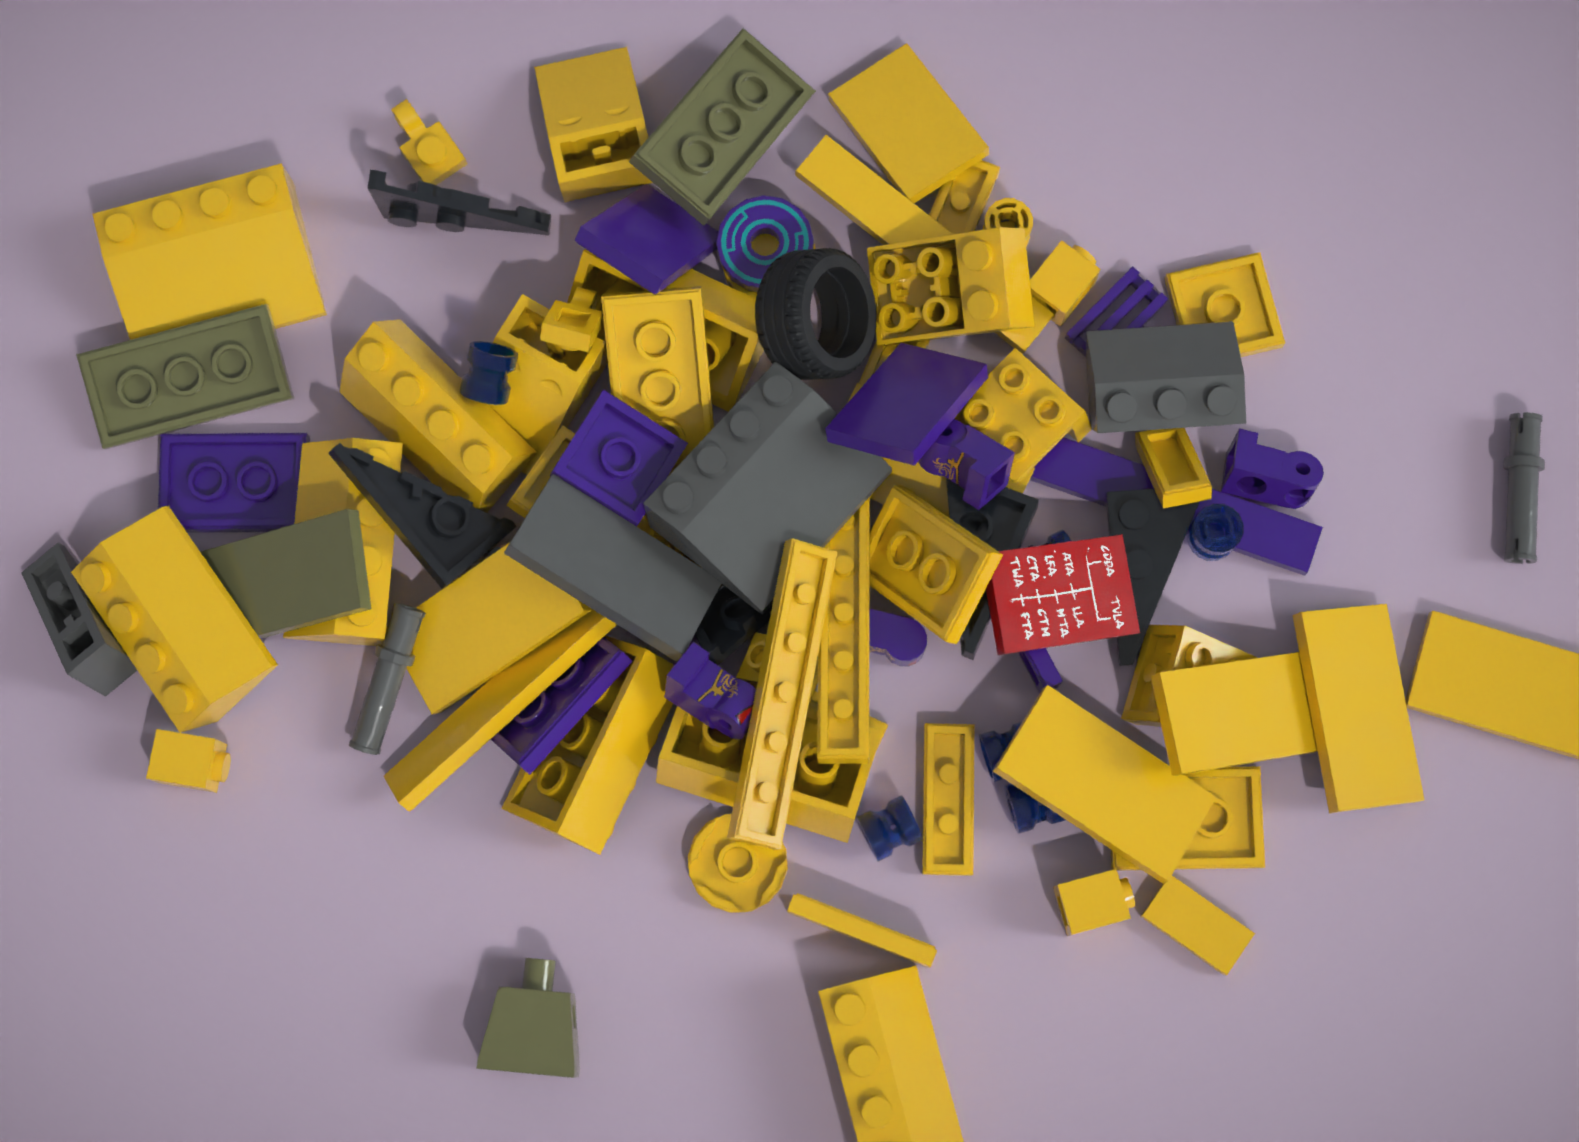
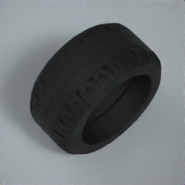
[755,248,876,380]

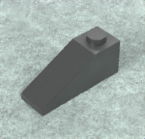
[22,542,137,697]

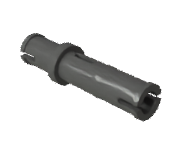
[1504,412,1545,564]
[349,603,426,755]

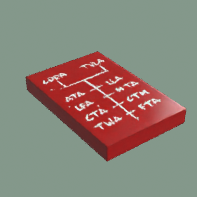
[986,534,1140,656]

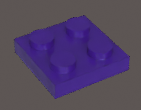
[549,390,688,526]

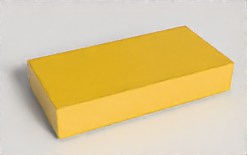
[1135,428,1212,509]
[1140,876,1255,976]

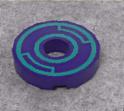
[717,195,814,292]

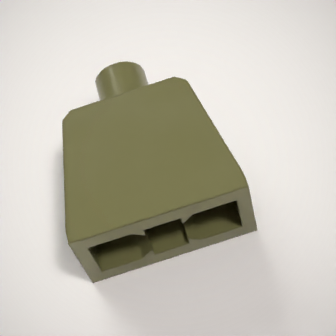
[476,958,580,1078]

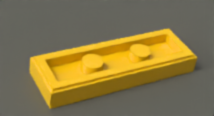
[922,723,975,876]
[787,893,937,968]

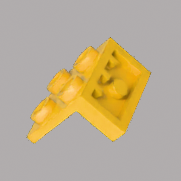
[954,348,1092,483]
[1121,625,1257,727]

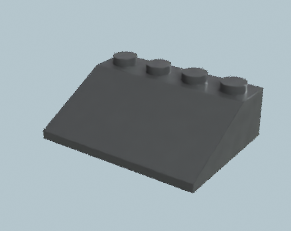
[643,361,892,615]

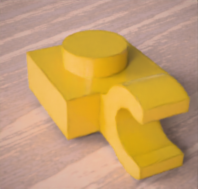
[391,99,467,185]
[540,287,603,352]

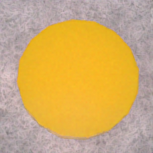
[688,813,788,913]

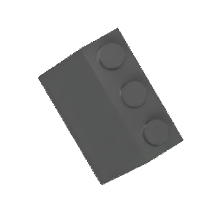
[1085,321,1246,433]

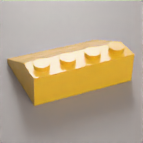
[92,163,327,340]

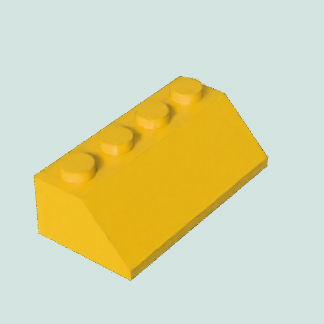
[567,249,764,412]
[339,319,537,513]
[283,438,403,646]
[71,506,278,733]
[501,635,674,855]
[656,706,882,843]
[818,966,964,1142]

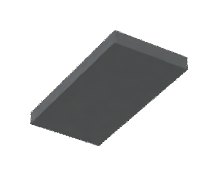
[504,474,721,662]

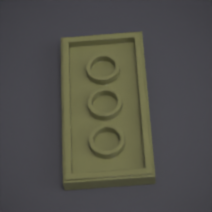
[629,28,815,226]
[76,304,295,449]
[201,509,371,639]

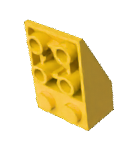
[534,47,653,202]
[867,227,1035,345]
[471,294,608,475]

